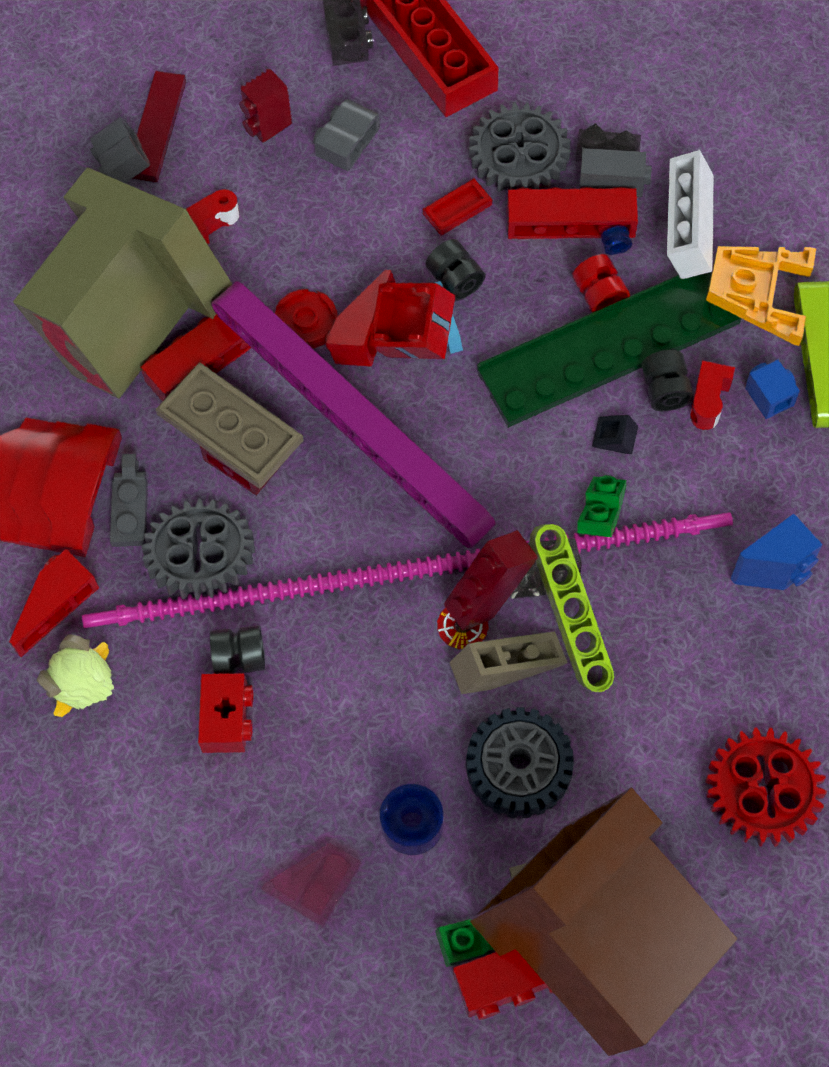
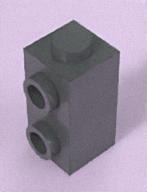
[580,148,652,197]

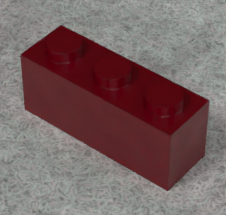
[443,530,538,631]

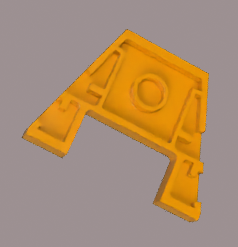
[706,246,816,346]

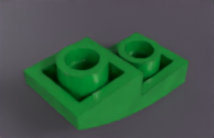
[577,475,627,537]
[435,919,496,967]

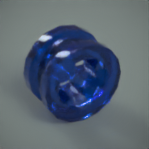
[601,226,633,255]

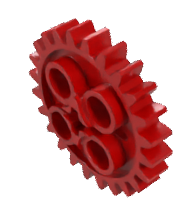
[705,727,827,847]

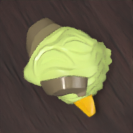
[36,634,114,717]

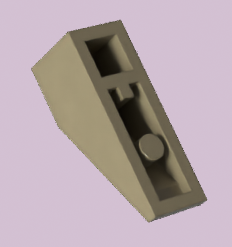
[449,631,568,694]

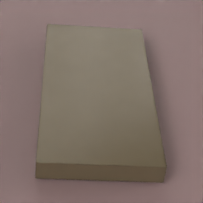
[155,362,304,489]

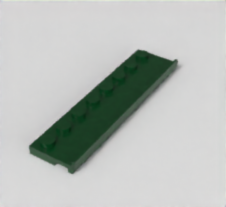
[477,272,741,428]

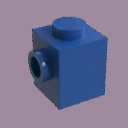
[745,360,800,419]

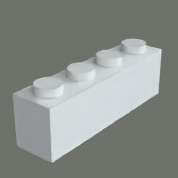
[667,150,714,279]

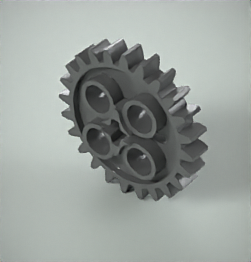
[469,102,571,192]
[142,499,255,600]

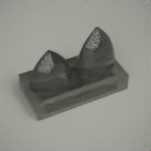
[575,123,641,162]

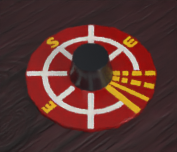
[437,607,489,649]

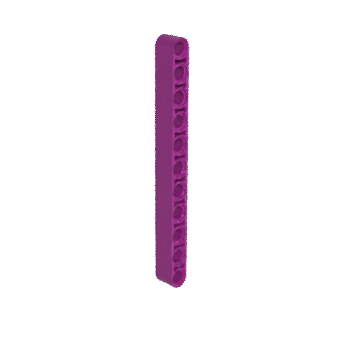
[211,281,496,549]

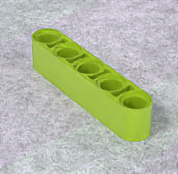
[794,281,829,428]
[529,524,614,692]

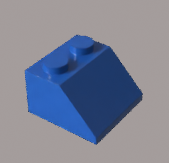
[731,514,822,590]

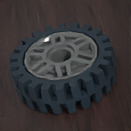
[466,707,574,819]

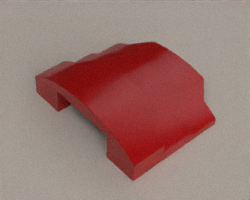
[0,417,122,557]

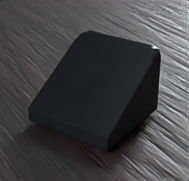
[592,415,638,454]

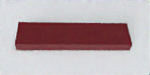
[132,71,186,183]

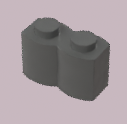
[313,99,380,171]
[90,116,150,183]

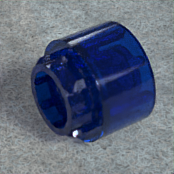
[380,784,444,855]

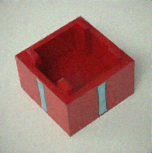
[369,283,455,359]

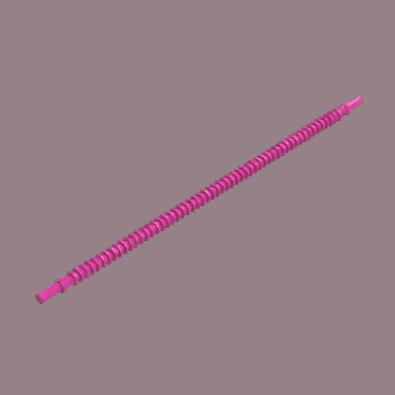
[82,512,733,628]

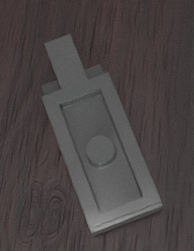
[110,454,148,547]

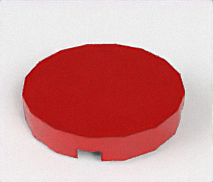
[275,289,338,349]

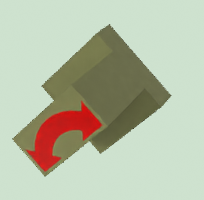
[13,167,232,399]

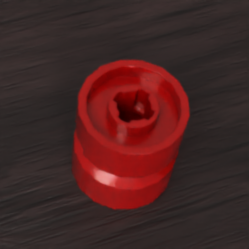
[572,254,630,313]

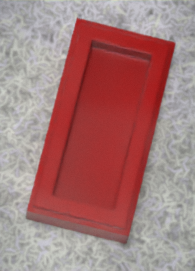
[423,178,493,236]

